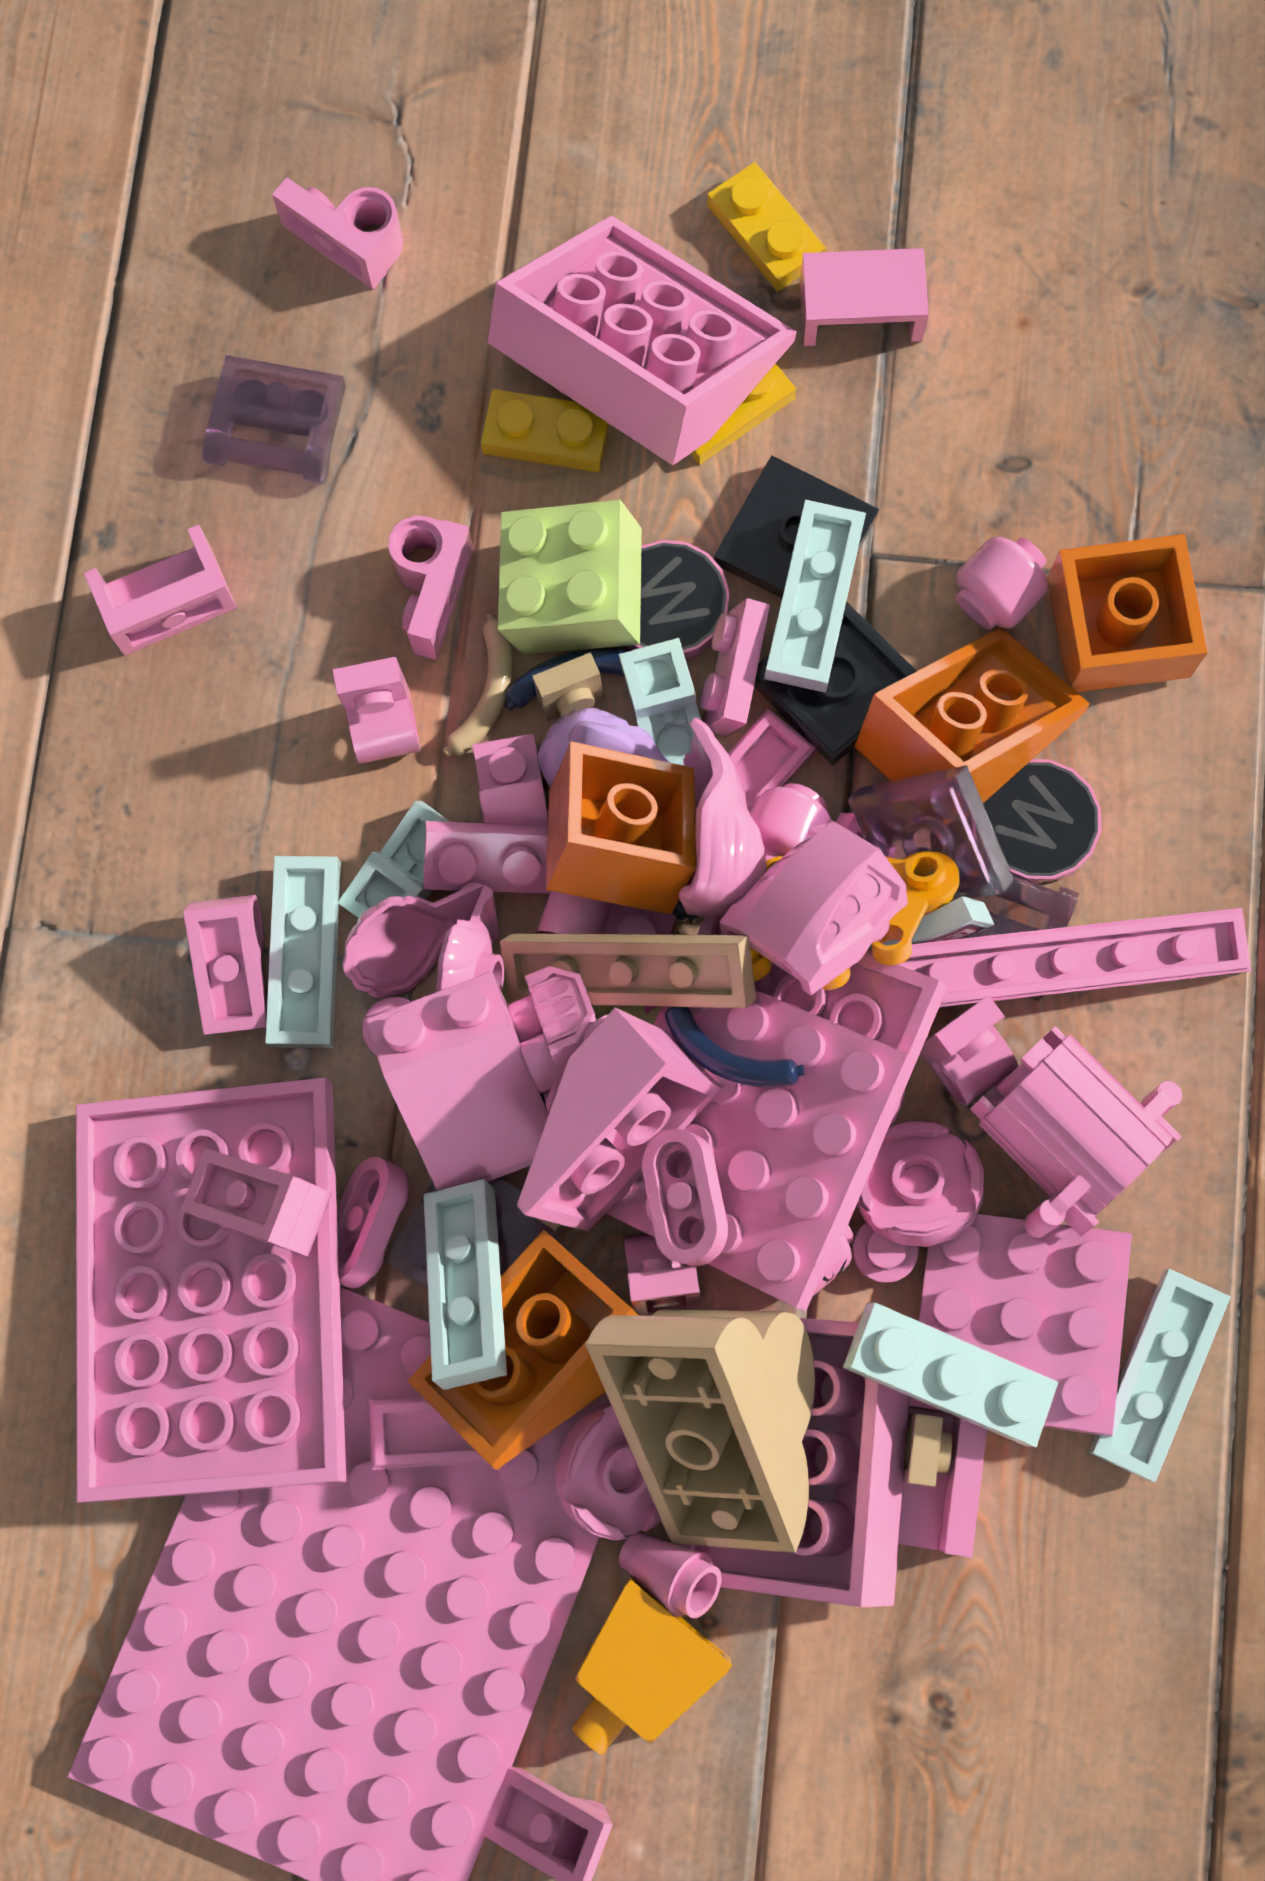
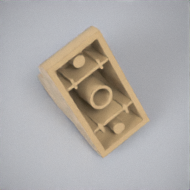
[585,1309,815,1553]

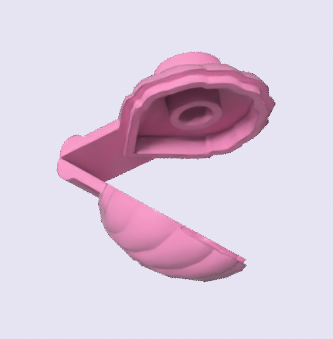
[342,882,504,999]

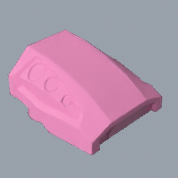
[719,821,908,995]
[507,966,596,1113]

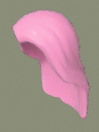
[679,718,767,918]

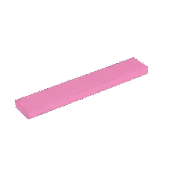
[868,908,1251,1008]

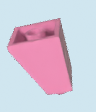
[366,971,549,1191]

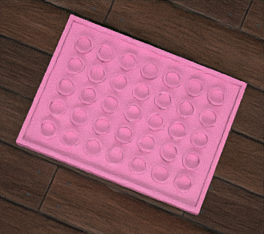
[67,1287,610,1881]

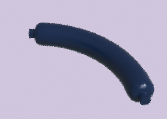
[504,648,626,711]
[665,1007,805,1087]

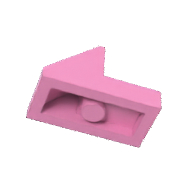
[472,734,548,825]
[482,1767,613,1881]

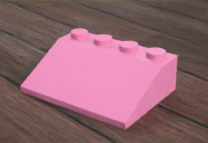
[487,216,797,465]
[680,1318,909,1607]

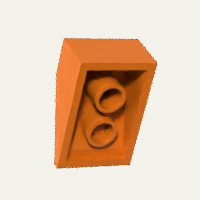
[855,628,1090,827]
[407,1229,638,1470]

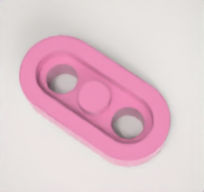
[641,1128,728,1266]
[337,1157,409,1289]

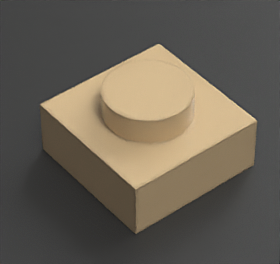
[533,652,604,721]
[903,1414,952,1487]

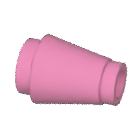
[619,1532,721,1618]

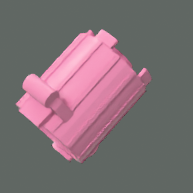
[970,1027,1182,1238]

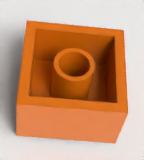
[1047,534,1208,692]
[546,741,696,915]

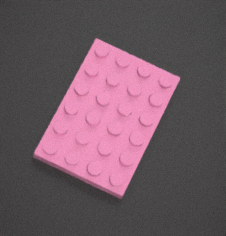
[76,1078,346,1503]

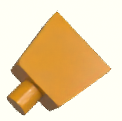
[571,1576,733,1755]

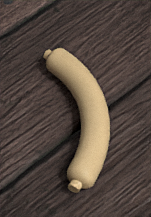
[443,614,513,757]

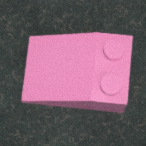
[517,1008,723,1231]

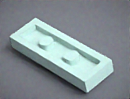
[764,500,866,693]
[265,856,341,1048]
[424,1179,507,1390]
[1088,1269,1231,1482]
[843,1302,1058,1447]

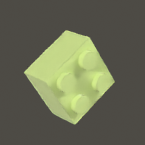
[498,500,642,655]

